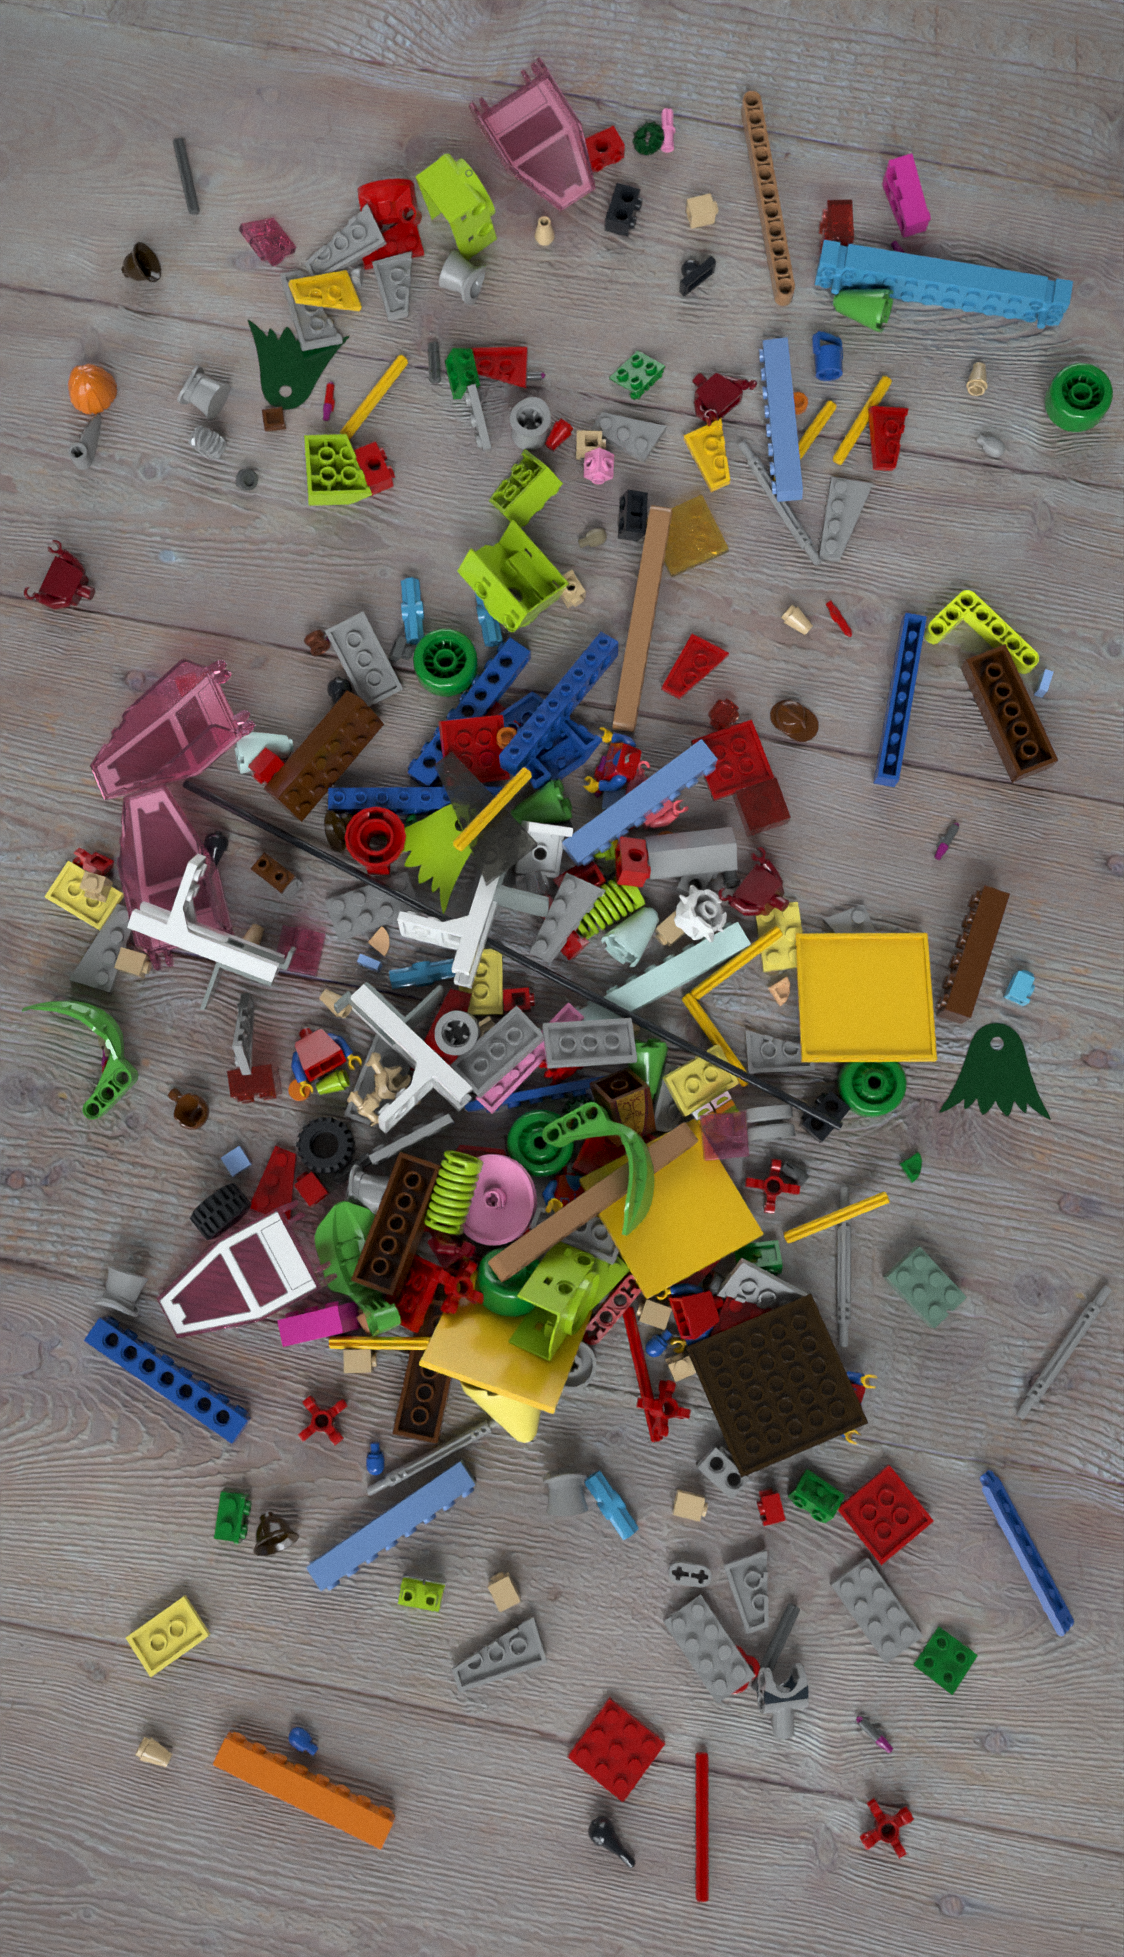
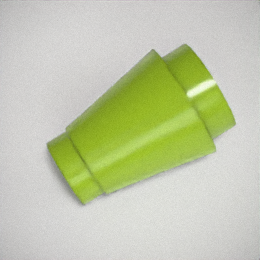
[316,1069,350,1095]

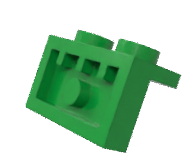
[444,348,480,399]
[734,1240,783,1276]
[788,1469,845,1523]
[214,1491,252,1544]

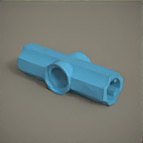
[401,577,424,645]
[475,593,503,647]
[389,958,456,990]
[584,1470,639,1540]

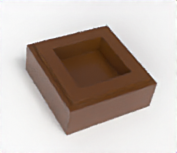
[262,407,286,432]

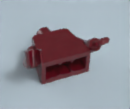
[692,373,757,426]
[24,540,95,610]
[718,847,789,916]
[427,1223,484,1275]

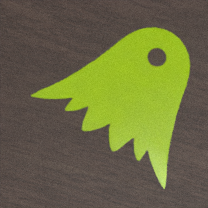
[379,803,480,914]

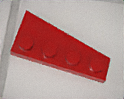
[410,989,472,1071]

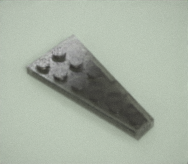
[435,752,537,886]

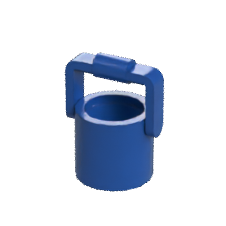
[812,331,843,381]

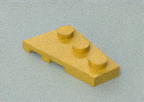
[288,270,362,312]
[683,419,730,492]

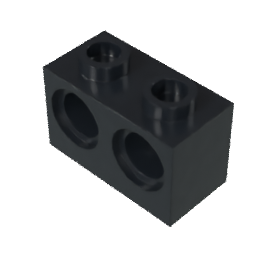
[605,183,643,237]
[618,490,648,542]
[799,1091,851,1143]

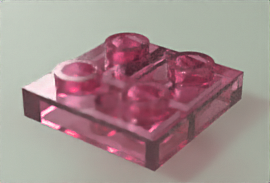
[239,217,296,266]
[277,925,326,977]
[700,1111,749,1161]

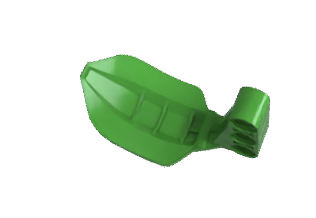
[22,1000,139,1120]
[542,1102,655,1236]
[314,1201,401,1336]

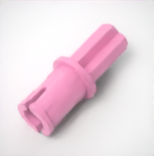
[661,108,676,153]

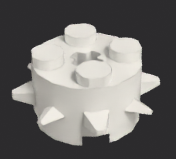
[674,885,727,942]

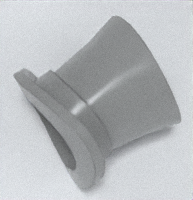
[439,250,487,305]
[177,365,230,420]
[510,397,551,451]
[435,1011,480,1055]
[344,1165,390,1215]
[94,1266,149,1317]
[543,1467,588,1516]

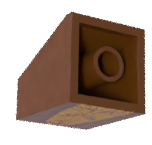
[589,1067,656,1147]

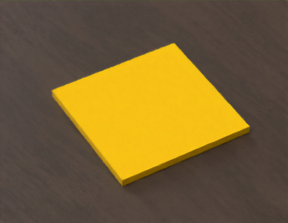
[795,933,937,1062]
[579,1119,764,1299]
[420,1270,592,1414]

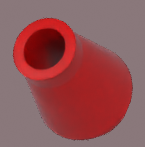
[544,418,573,452]

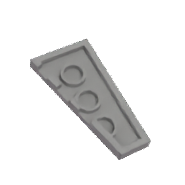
[305,204,387,276]
[280,270,342,351]
[819,477,873,562]
[529,873,605,963]
[69,904,134,993]
[529,1207,619,1265]
[717,1258,818,1309]
[452,1615,548,1692]

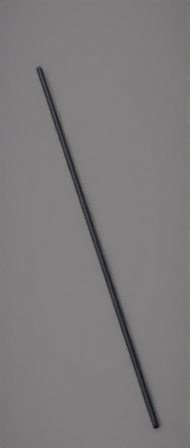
[183,780,843,1131]

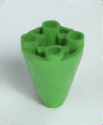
[511,779,573,826]
[627,1038,668,1099]

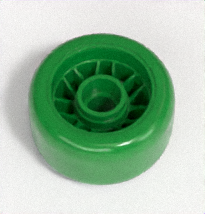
[1045,363,1113,432]
[413,628,478,697]
[837,1062,907,1118]
[507,1110,574,1178]
[475,1247,545,1317]

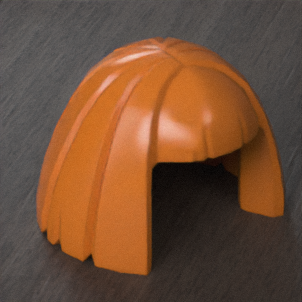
[68,364,117,414]

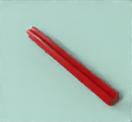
[622,1306,663,1442]
[696,1752,709,1902]

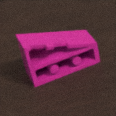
[882,153,931,238]
[277,1301,362,1347]

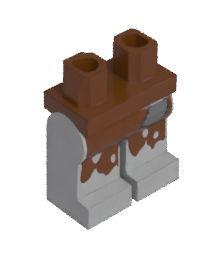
[251,852,303,901]

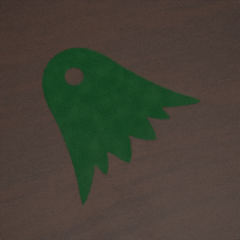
[248,320,350,410]
[939,1023,1051,1120]

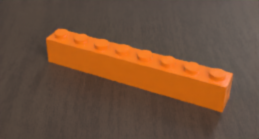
[212,1732,396,1850]

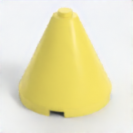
[460,1380,541,1443]

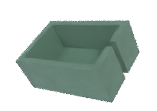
[883,1246,967,1329]

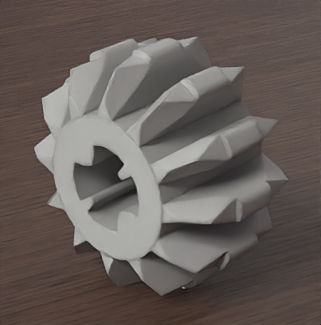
[189,426,227,459]

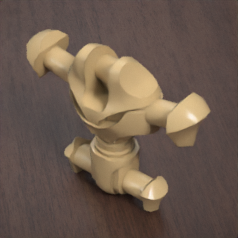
[347,1052,421,1126]

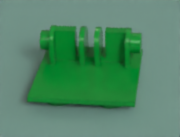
[609,350,665,400]
[913,1626,978,1695]

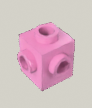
[584,447,614,484]

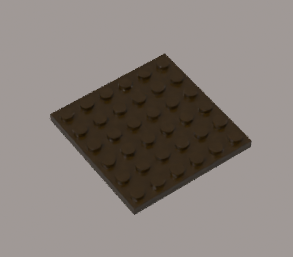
[686,1294,868,1478]

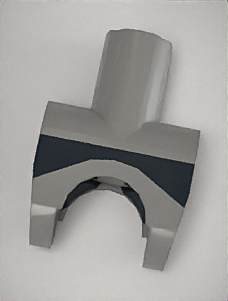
[757,1663,809,1739]

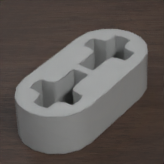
[668,1561,712,1587]

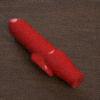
[825,601,852,637]

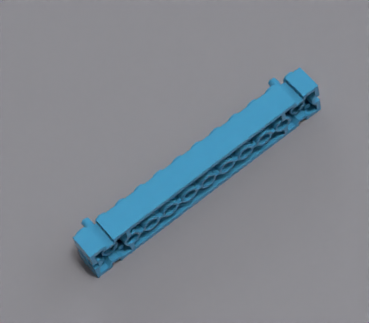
[814,240,1073,329]

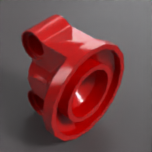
[357,178,422,230]
[345,807,407,875]

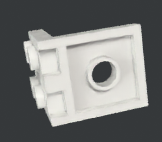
[515,820,573,878]

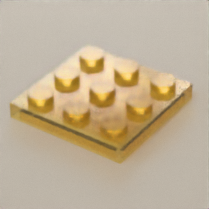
[646,495,729,578]

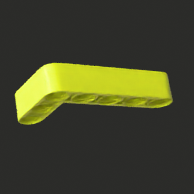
[924,590,1039,674]

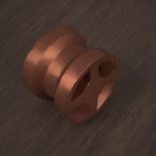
[304,630,331,656]

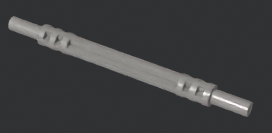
[738,441,822,566]
[837,1187,851,1347]
[1016,1285,1112,1420]
[366,1418,499,1496]

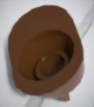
[770,699,819,742]

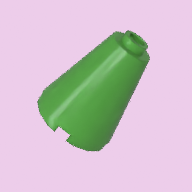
[833,289,893,333]

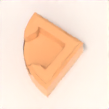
[368,926,390,957]
[768,977,790,1007]

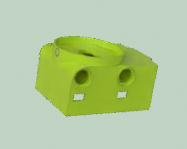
[415,153,497,261]
[457,520,569,632]
[508,1241,600,1361]

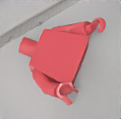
[625,761,689,830]

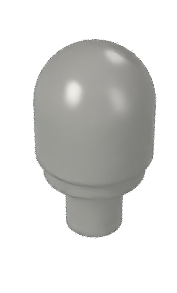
[976,435,1005,457]

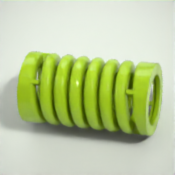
[577,877,645,940]
[424,1150,484,1234]

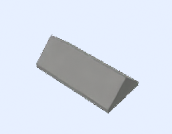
[645,827,737,880]

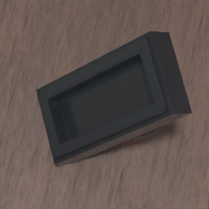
[679,256,716,297]

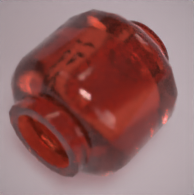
[708,698,740,731]

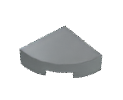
[351,265,365,288]

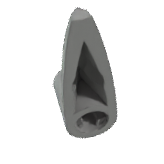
[68,414,102,470]

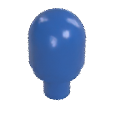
[645,1328,673,1357]
[366,1442,385,1475]
[288,1727,319,1756]

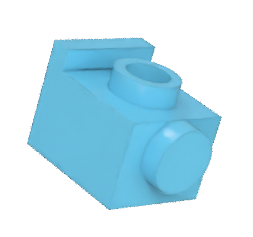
[1003,970,1035,1006]

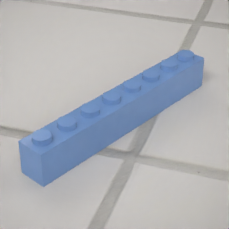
[759,337,803,502]
[562,739,718,867]
[306,1459,477,1591]

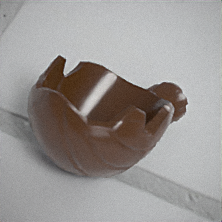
[167,1088,210,1130]

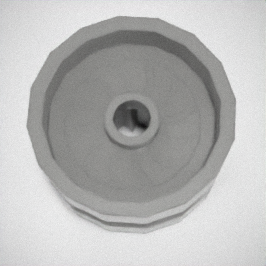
[743,1105,796,1143]
[563,1341,597,1391]

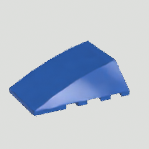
[498,691,602,789]

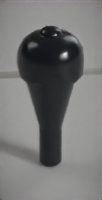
[327,677,352,704]
[203,831,229,887]
[588,1816,636,1868]

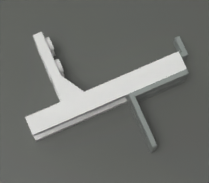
[397,827,549,988]
[127,854,296,1010]
[334,982,472,1133]

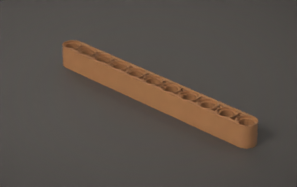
[741,91,795,306]
[613,505,672,733]
[488,1122,699,1282]

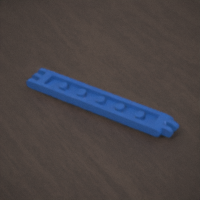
[465,1075,607,1113]
[980,1470,1074,1636]

